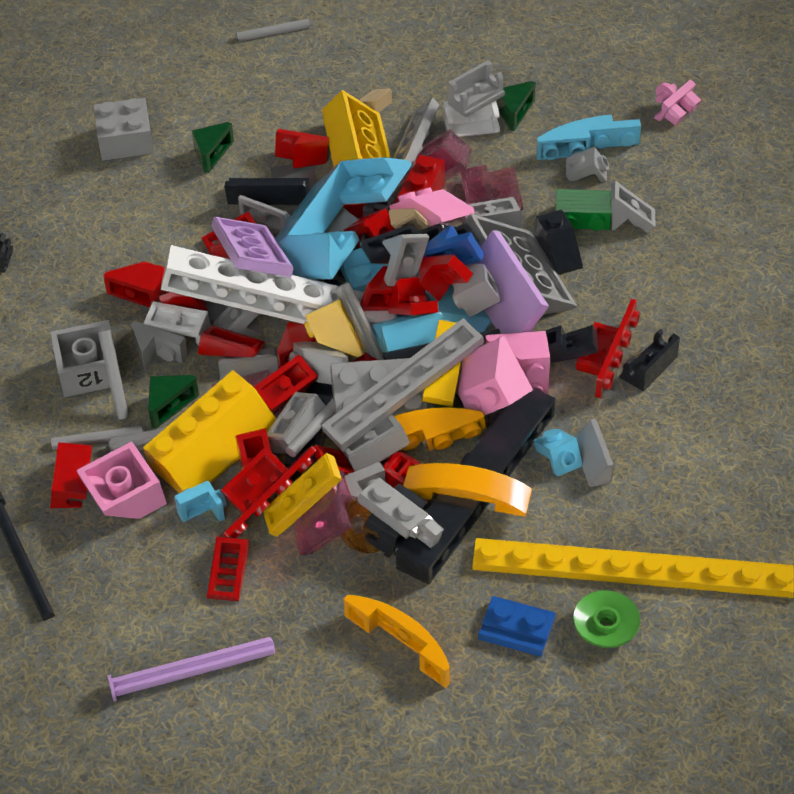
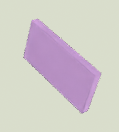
[211,217,294,277]
[473,230,549,334]

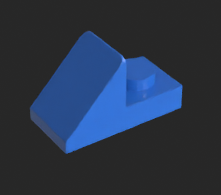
[423,225,484,265]

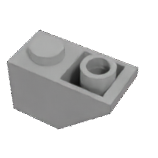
[452,264,500,317]

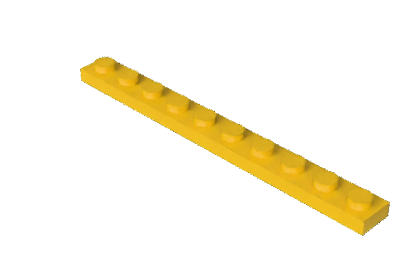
[473,538,794,598]

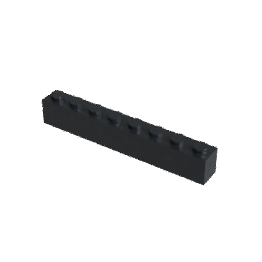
[394,388,555,585]

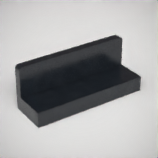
[224,178,310,205]

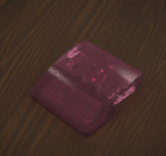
[460,165,524,210]
[295,471,352,556]

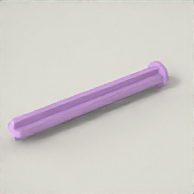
[107,637,275,702]

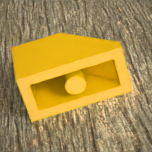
[304,299,365,357]

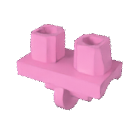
[654,79,701,126]

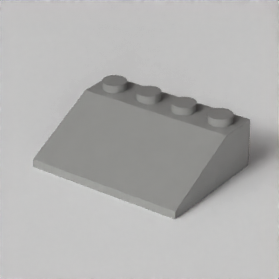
[462,213,577,315]

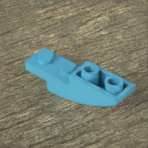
[536,115,641,160]

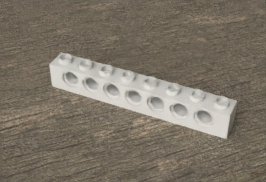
[161,245,397,331]

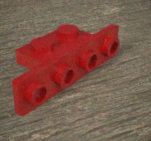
[576,298,640,399]
[219,446,317,538]

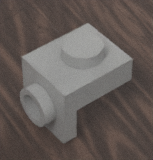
[566,146,609,182]

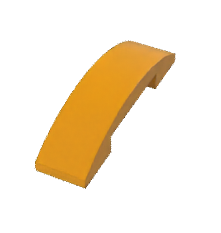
[403,463,532,517]
[343,595,450,688]

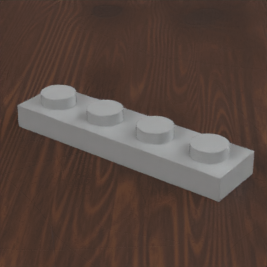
[393,97,439,174]

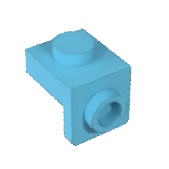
[533,429,583,476]
[174,481,227,522]

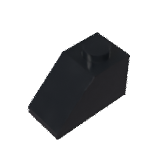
[535,209,583,275]

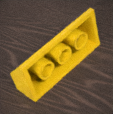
[322,90,391,167]
[143,370,276,493]

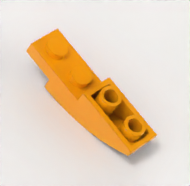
[380,407,486,462]

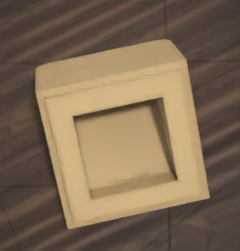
[359,88,392,113]
[389,209,430,231]

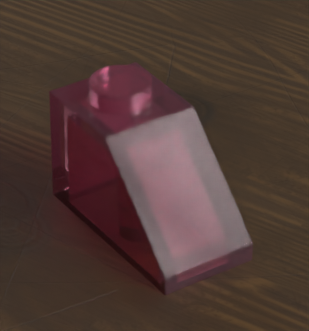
[415,129,472,177]

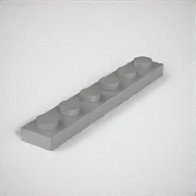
[322,318,484,451]

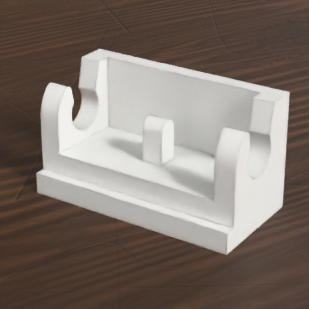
[444,101,500,138]
[143,301,211,346]

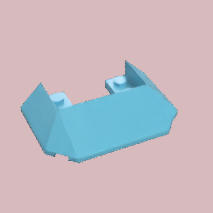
[275,157,412,280]
[340,248,492,353]

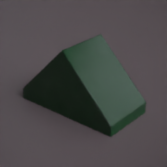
[497,81,536,131]
[192,122,234,174]
[148,375,199,429]

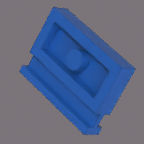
[478,596,556,657]

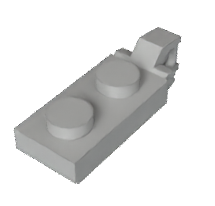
[357,478,443,548]

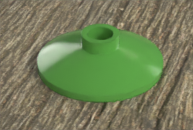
[573,590,640,648]

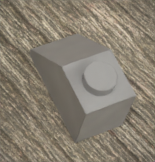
[289,342,348,385]

